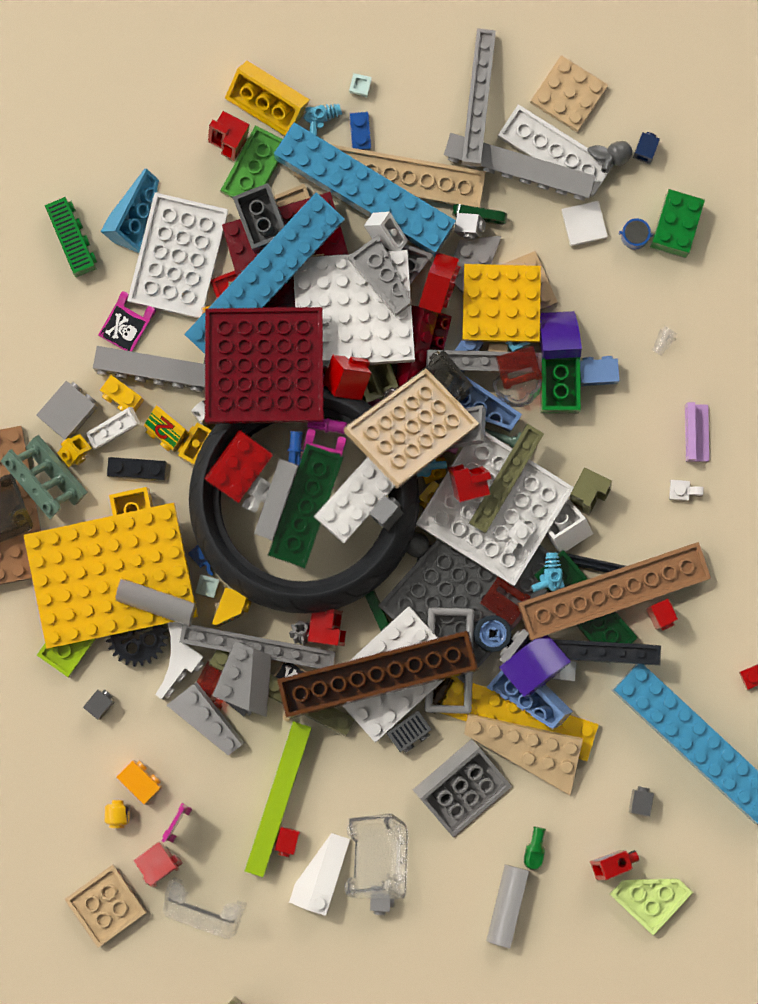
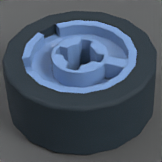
[474,615,511,652]

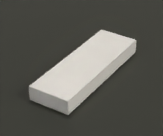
[86,407,140,450]

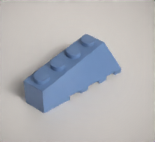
[447,371,522,433]
[486,671,573,729]

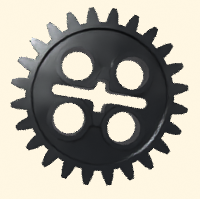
[106,624,169,667]

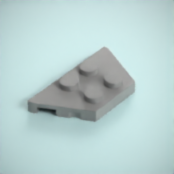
[453,236,501,293]

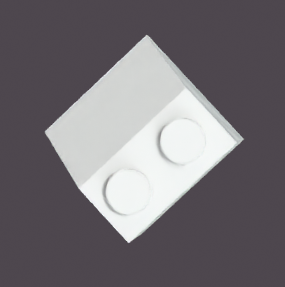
[546,499,593,552]

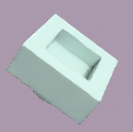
[349,73,372,97]
[195,575,220,598]

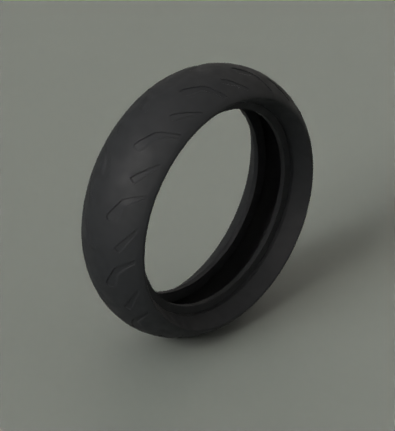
[189,386,419,614]

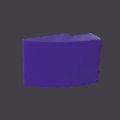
[540,311,582,359]
[499,635,571,699]

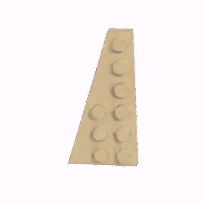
[464,714,583,795]

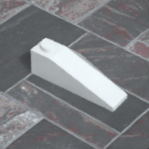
[289,833,350,916]

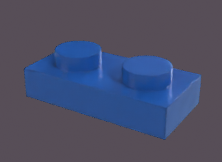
[349,112,371,151]

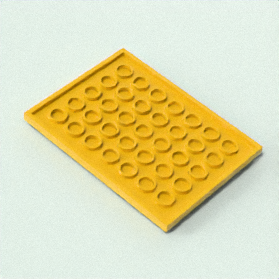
[23,502,198,649]

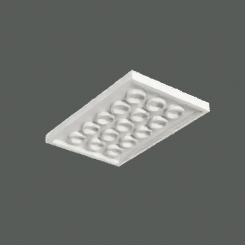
[127,192,229,319]
[342,606,445,742]

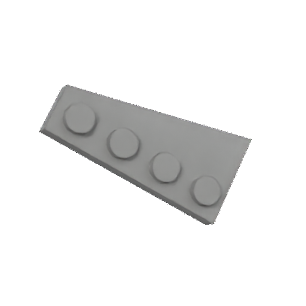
[348,235,411,317]
[167,682,245,755]

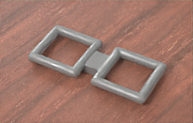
[425,607,474,714]

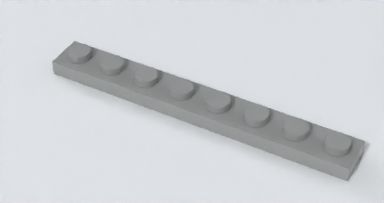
[462,28,496,167]
[179,624,335,668]

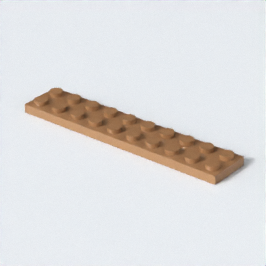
[518,542,711,640]

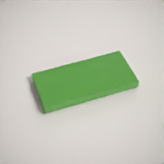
[220,125,283,198]

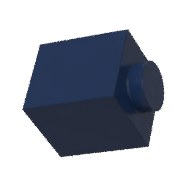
[633,132,660,164]

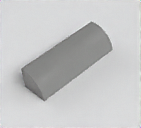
[116,579,197,626]
[486,864,529,948]

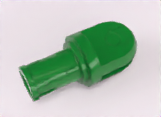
[524,826,546,870]

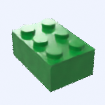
[650,189,705,258]
[540,357,581,413]

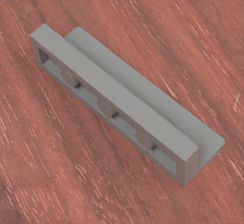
[254,459,299,541]

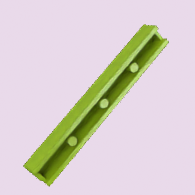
[245,721,312,877]

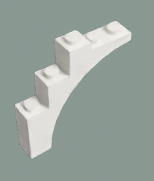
[155,621,204,700]

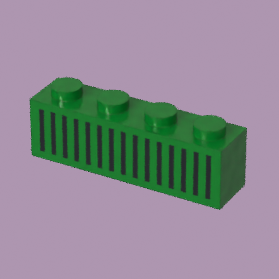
[44,197,97,278]

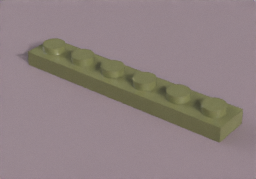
[468,424,544,533]

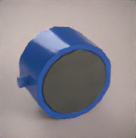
[619,218,653,250]

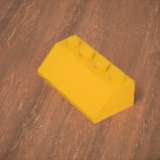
[225,61,310,136]

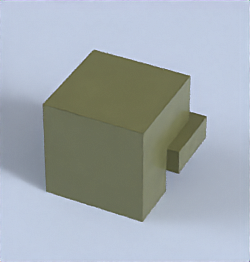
[362,364,398,403]
[570,467,612,515]

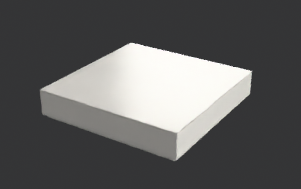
[561,201,608,247]

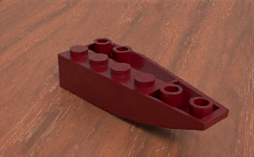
[395,305,452,391]

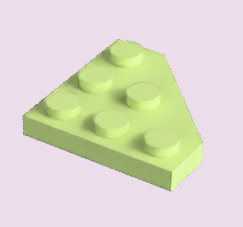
[610,878,693,935]

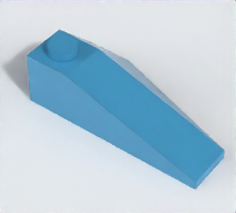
[101,169,159,253]

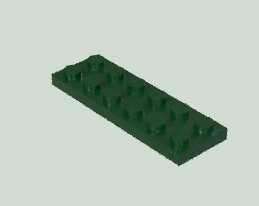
[267,444,344,569]
[533,550,638,644]

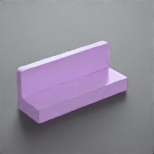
[685,402,709,462]

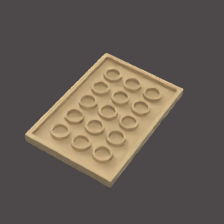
[344,369,479,488]

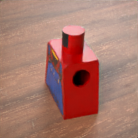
[590,850,639,880]

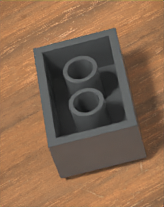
[233,183,285,254]

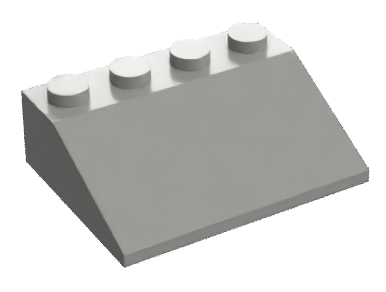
[413,739,512,837]

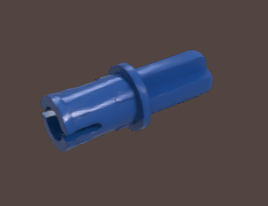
[287,431,303,465]

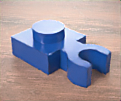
[188,545,214,576]

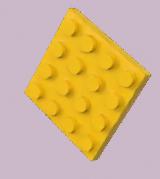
[462,264,541,343]

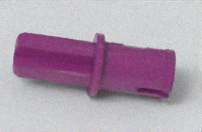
[307,418,347,435]

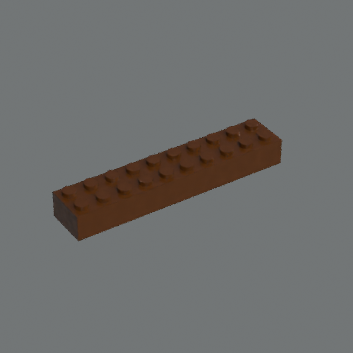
[277,631,479,719]

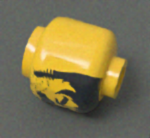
[104,800,130,828]

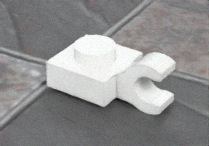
[242,477,271,513]
[669,480,704,501]
[503,519,534,554]

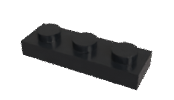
[107,457,166,481]

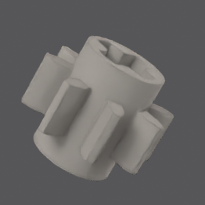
[289,620,310,645]

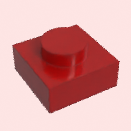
[739,664,758,690]

